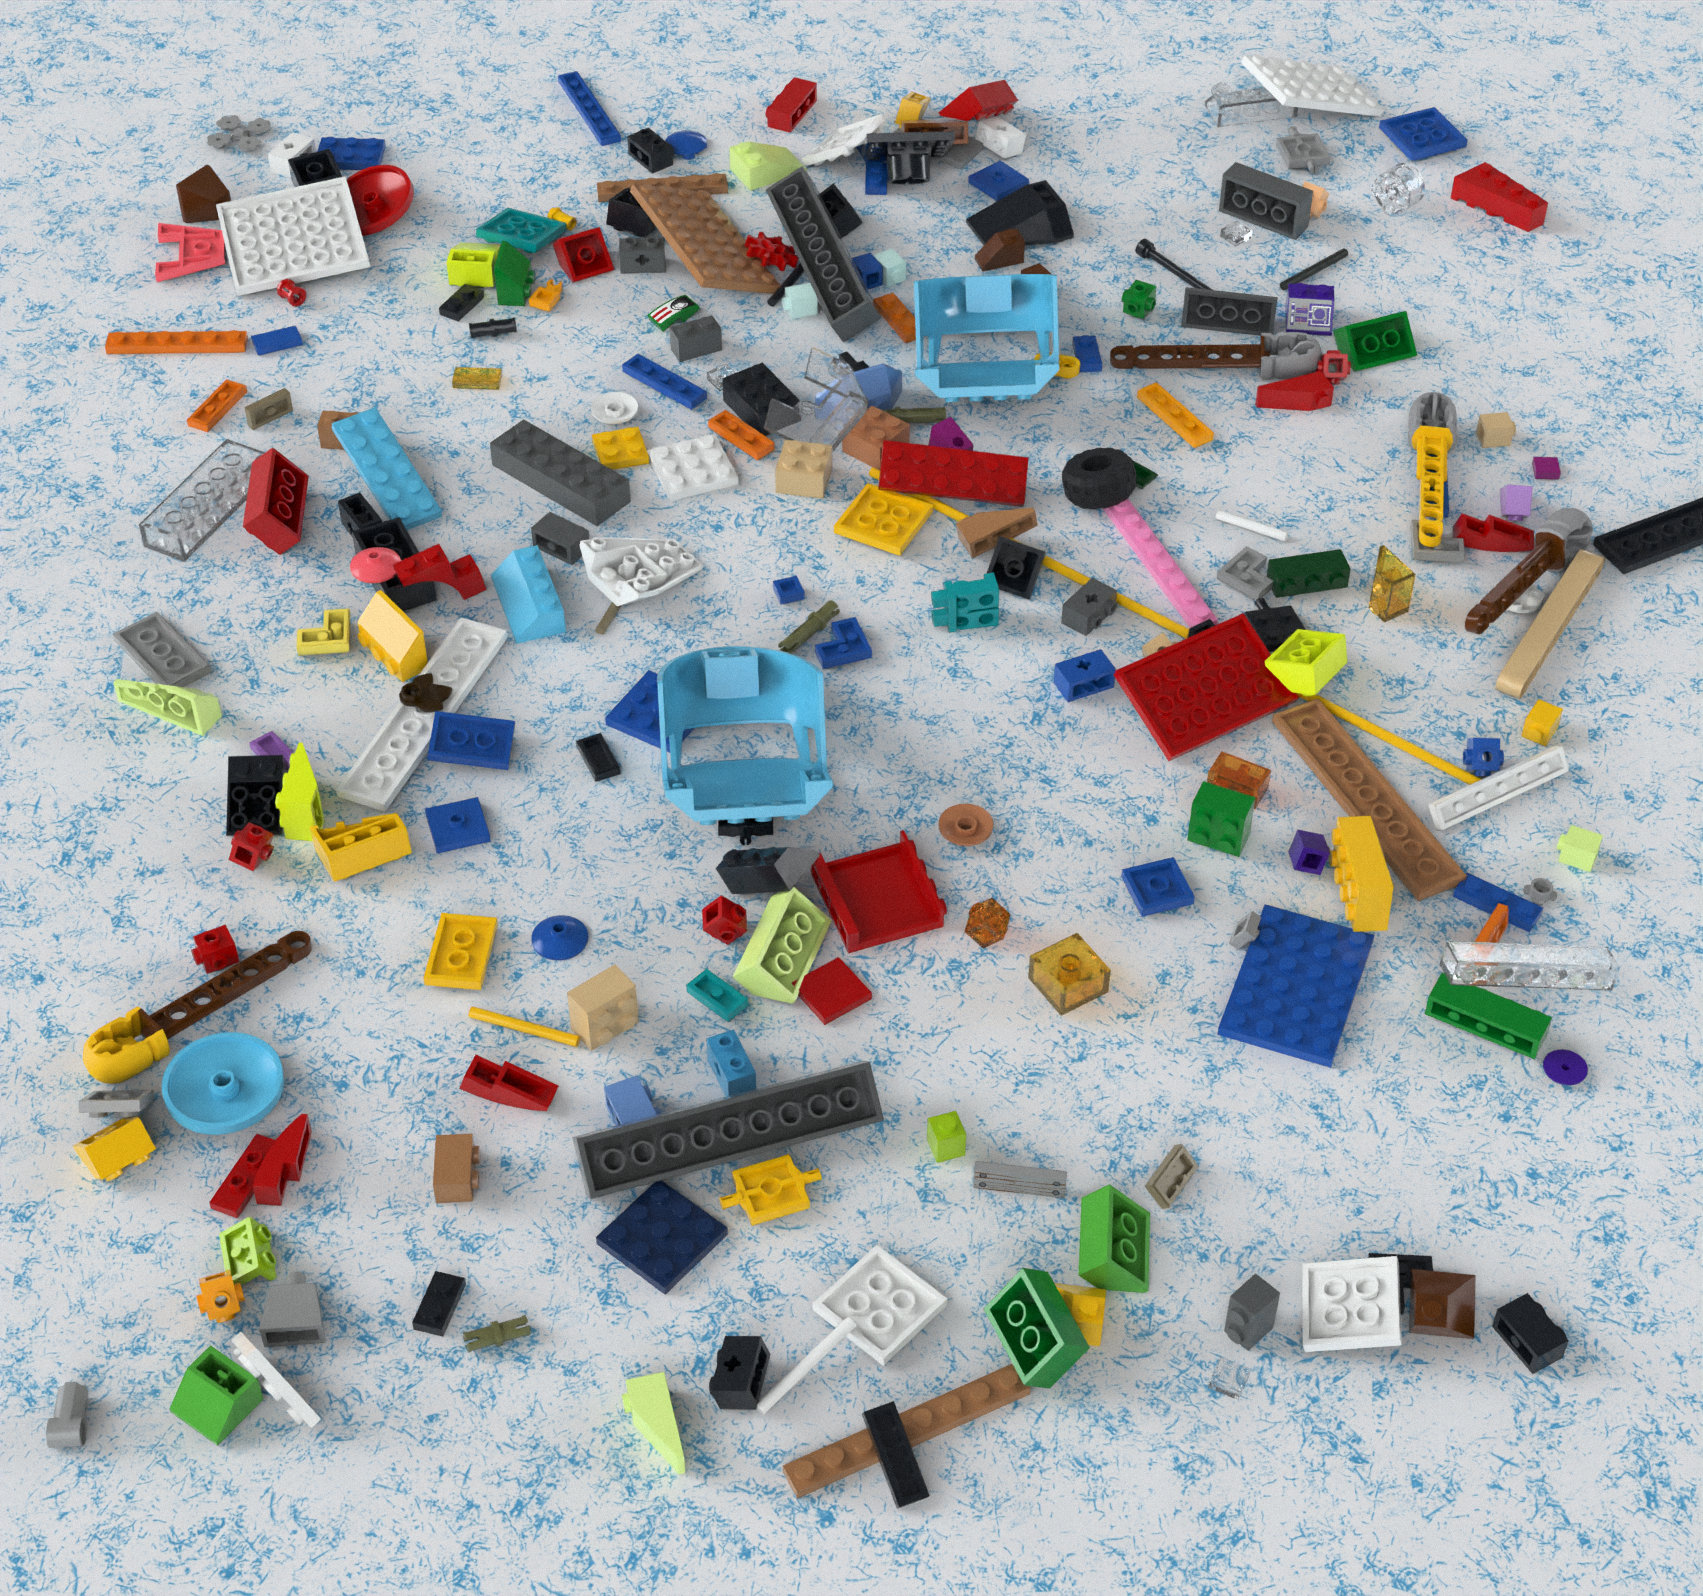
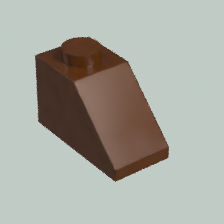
[974,229,1025,272]

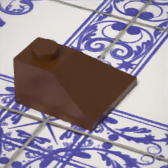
[176,165,231,223]
[1409,1269,1476,1339]

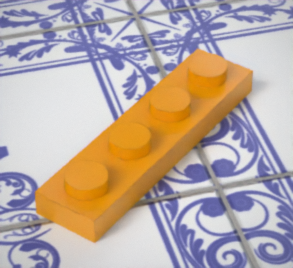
[1137,382,1214,448]

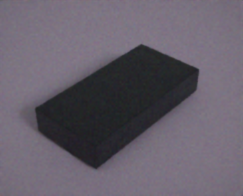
[576,733,621,782]

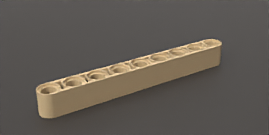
[1495,549,1605,699]

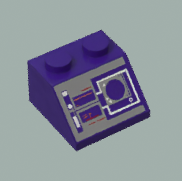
[1285,283,1335,336]

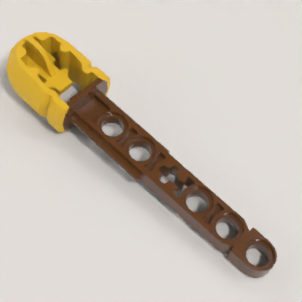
[83,931,311,1084]

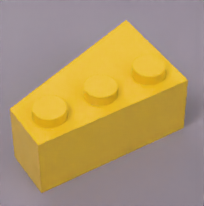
[310,813,412,882]

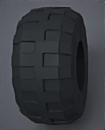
[1062,447,1136,509]

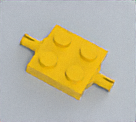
[719,1154,822,1226]

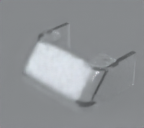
[764,347,868,452]

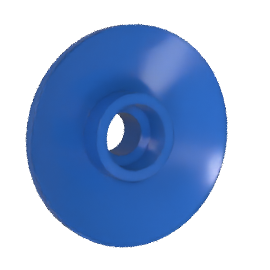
[531,915,588,960]

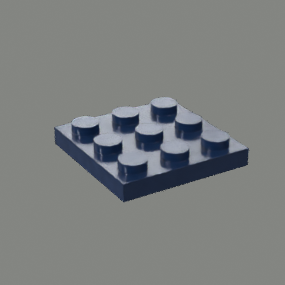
[596,1180,728,1295]

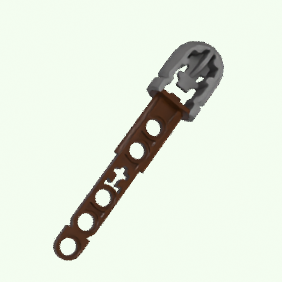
[1110,332,1322,379]
[1465,508,1593,634]

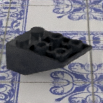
[226,755,289,836]

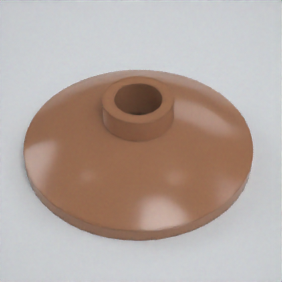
[938,804,993,846]

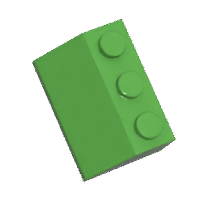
[1078,1184,1150,1293]

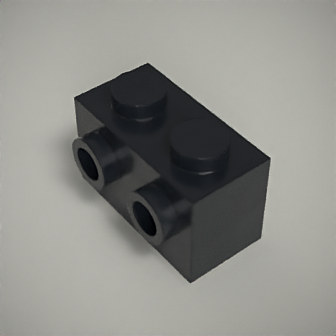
[627,127,674,174]

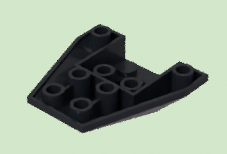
[966,180,1074,245]

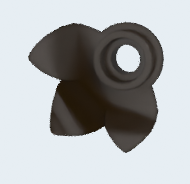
[399,673,452,712]

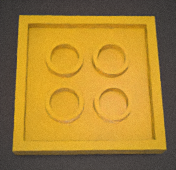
[834,483,933,556]

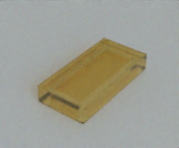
[452,367,502,390]

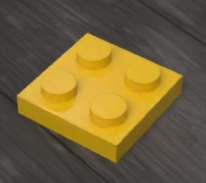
[592,427,649,470]

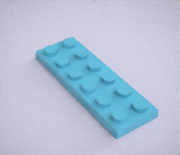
[332,407,442,530]

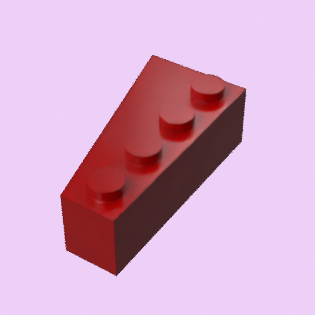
[1450,162,1548,232]

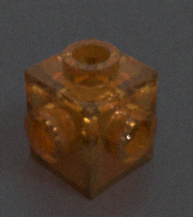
[964,898,1011,949]

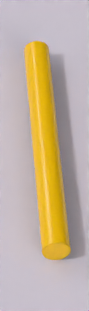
[468,1006,580,1047]

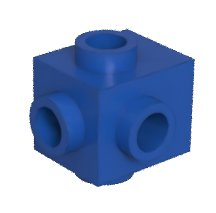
[1463,738,1504,777]

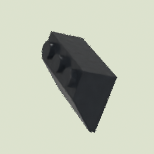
[716,847,820,894]

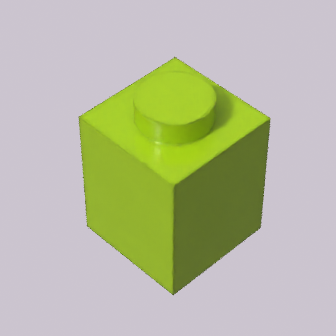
[927,1111,966,1163]

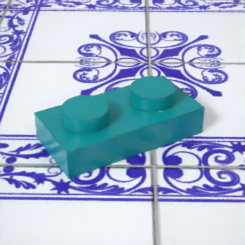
[686,968,748,1022]

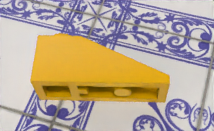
[895,91,931,129]

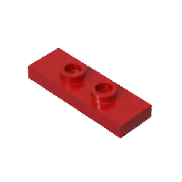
[209,1133,275,1218]

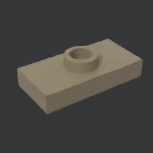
[1145,1144,1199,1209]

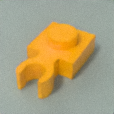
[529,279,563,312]

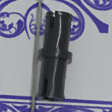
[469,317,517,338]

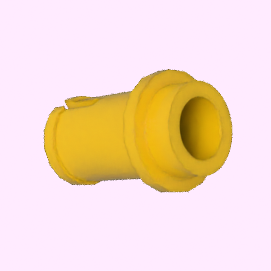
[547,207,577,231]

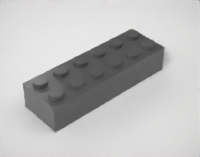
[490,419,631,526]

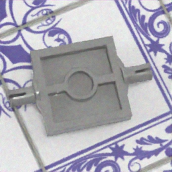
[1276,126,1331,174]

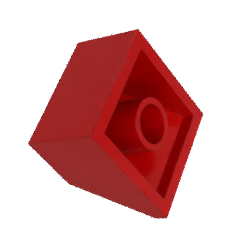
[553,227,614,283]

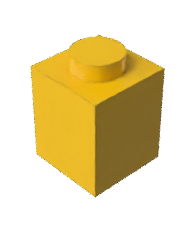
[1521,699,1563,747]

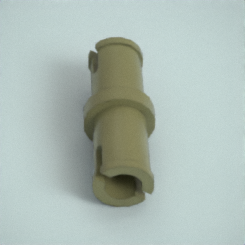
[463,1315,531,1353]

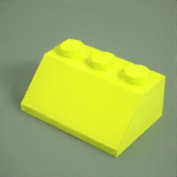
[1265,629,1347,696]

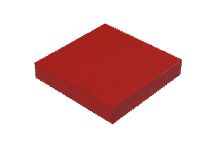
[792,957,872,1025]

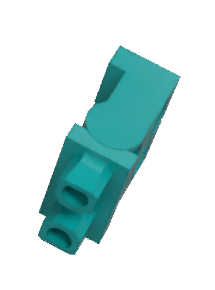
[931,572,999,633]

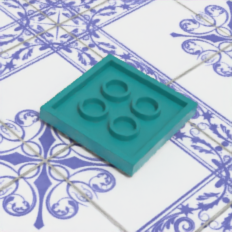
[476,208,566,253]

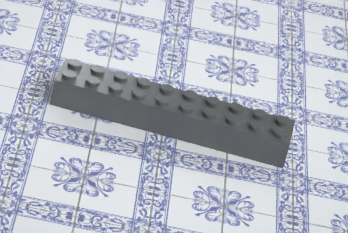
[766,166,882,342]
[572,1061,884,1199]

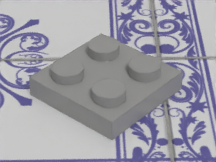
[79,1090,154,1118]

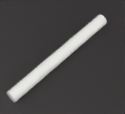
[757,1317,856,1415]

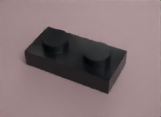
[439,284,484,322]
[412,1271,466,1337]

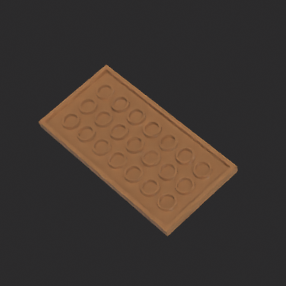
[630,183,781,294]

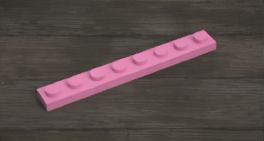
[1104,499,1218,628]

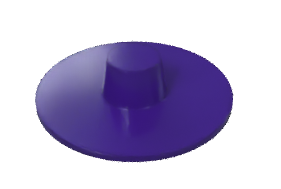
[1543,1049,1588,1085]

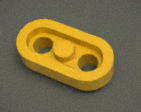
[1034,352,1080,379]

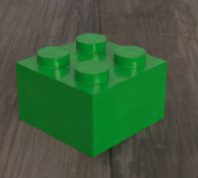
[1187,781,1256,857]

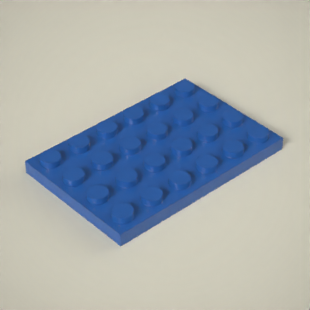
[1217,904,1375,1068]

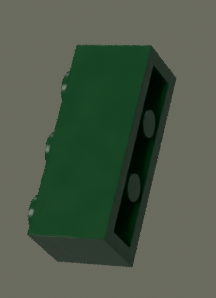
[1266,549,1351,598]

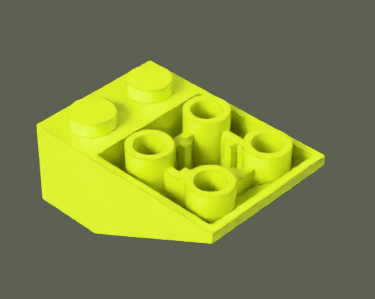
[446,242,501,287]
[275,742,325,841]

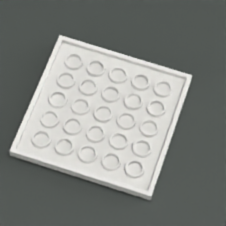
[216,176,370,296]

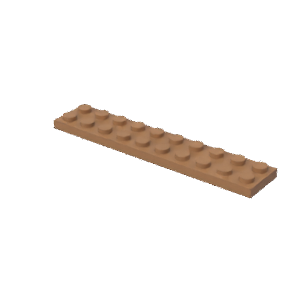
[1272,699,1467,901]

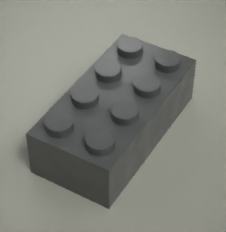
[1219,162,1313,240]

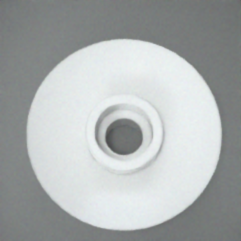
[591,392,638,424]

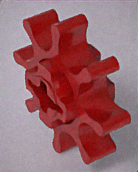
[744,232,799,271]

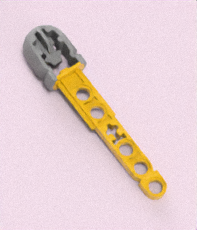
[1408,392,1457,547]

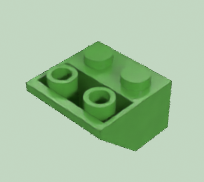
[169,1345,264,1446]

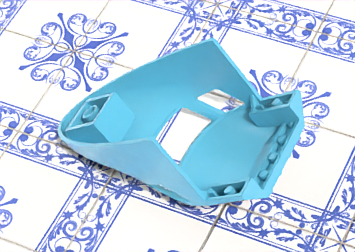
[914,274,1059,402]
[657,646,833,825]

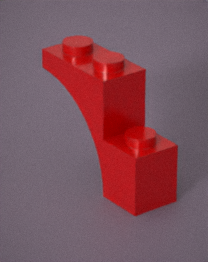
[393,544,487,600]

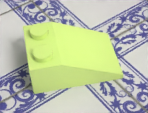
[729,141,807,191]

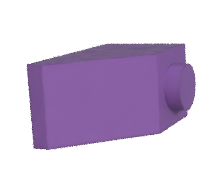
[1500,484,1533,522]

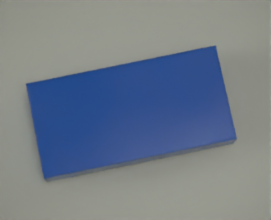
[251,325,303,355]

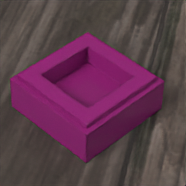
[1532,457,1561,479]

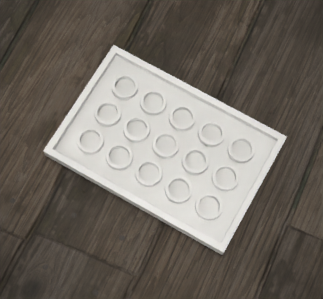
[1241,54,1384,117]

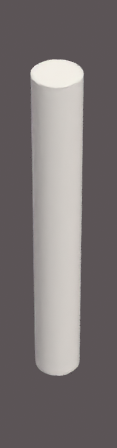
[1216,510,1288,542]

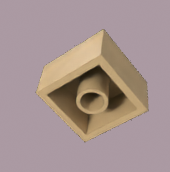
[775,440,832,499]
[567,964,639,1051]

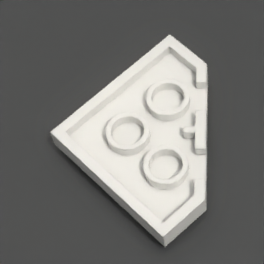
[231,1332,321,1428]

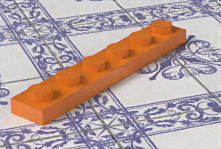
[105,330,248,354]

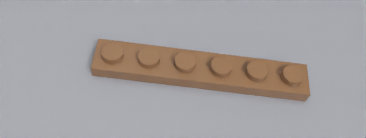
[597,173,728,202]

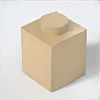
[1476,412,1516,448]

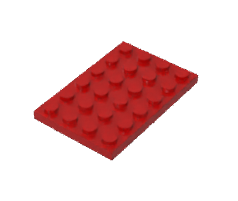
[1114,613,1299,761]

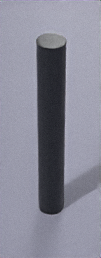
[767,263,805,307]

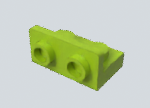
[219,1216,276,1285]

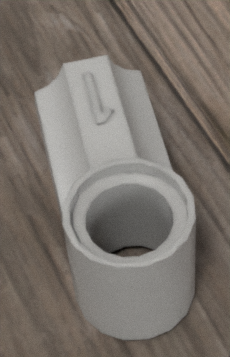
[46,1382,88,1448]

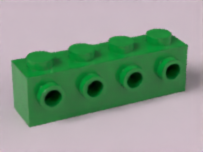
[1425,972,1552,1060]

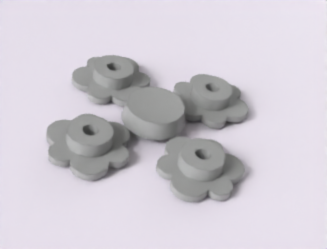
[207,115,271,152]

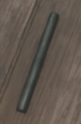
[1280,248,1348,291]

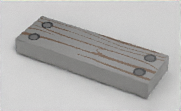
[973,1161,1067,1198]

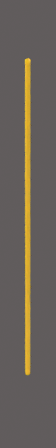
[869,467,1482,785]

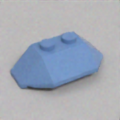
[815,363,902,424]

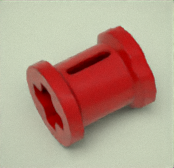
[277,278,306,307]

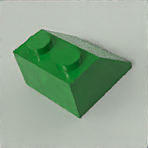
[494,241,535,307]

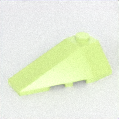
[113,679,222,736]

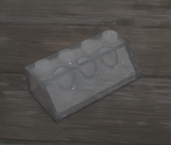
[1205,87,1298,128]

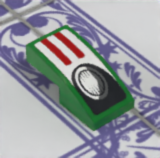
[647,295,700,332]

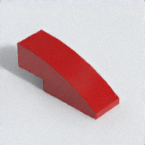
[1453,513,1535,552]
[459,1054,559,1111]
[252,1114,312,1206]

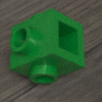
[1121,280,1157,319]

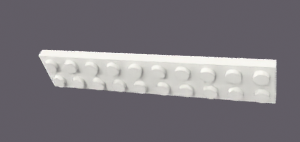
[336,617,508,812]

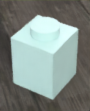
[873,248,906,287]
[782,283,818,319]

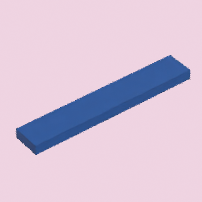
[558,71,621,146]

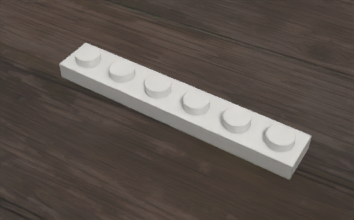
[1428,745,1569,831]

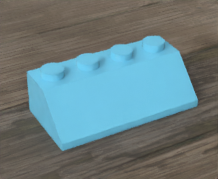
[491,545,566,644]

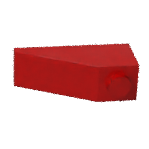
[1255,371,1334,411]

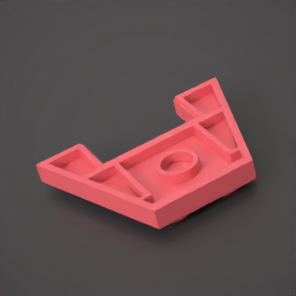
[155,223,226,282]

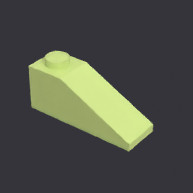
[621,1372,685,1474]

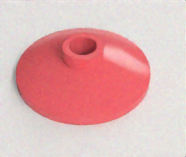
[350,547,401,583]

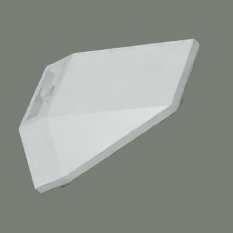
[580,537,703,606]

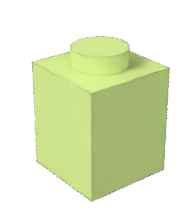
[1556,825,1603,872]

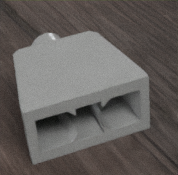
[259,1272,325,1347]

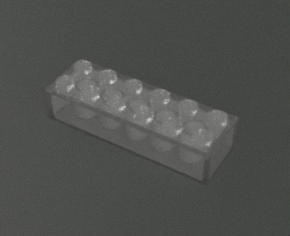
[139,439,265,562]

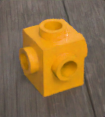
[196,1270,245,1323]

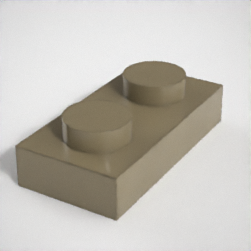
[244,388,293,430]

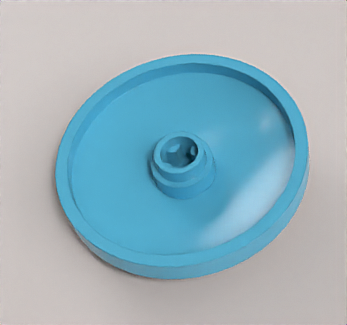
[162,1032,284,1135]

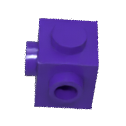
[1288,829,1330,875]

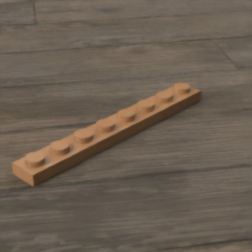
[782,1364,1031,1499]

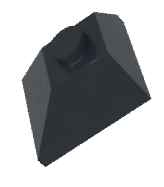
[986,536,1046,600]

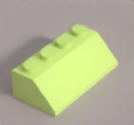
[733,887,832,1004]

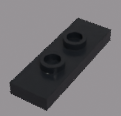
[862,1401,930,1509]

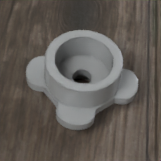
[1523,878,1557,906]

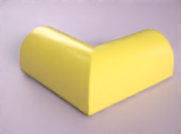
[297,608,350,656]

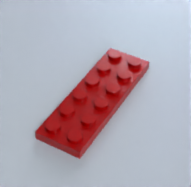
[878,440,1029,507]

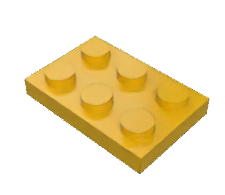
[423,913,498,990]

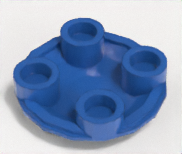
[665,130,707,160]

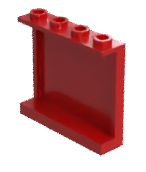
[810,830,947,953]

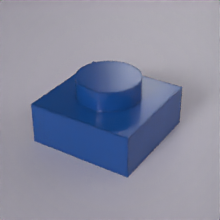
[773,576,805,605]

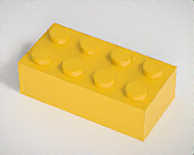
[1329,816,1394,932]

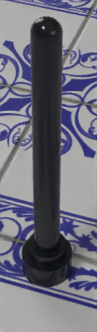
[1135,238,1213,290]

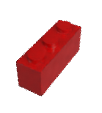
[765,77,817,133]

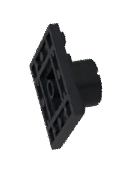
[862,131,955,185]

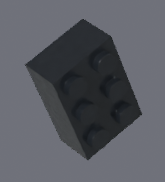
[722,362,800,436]

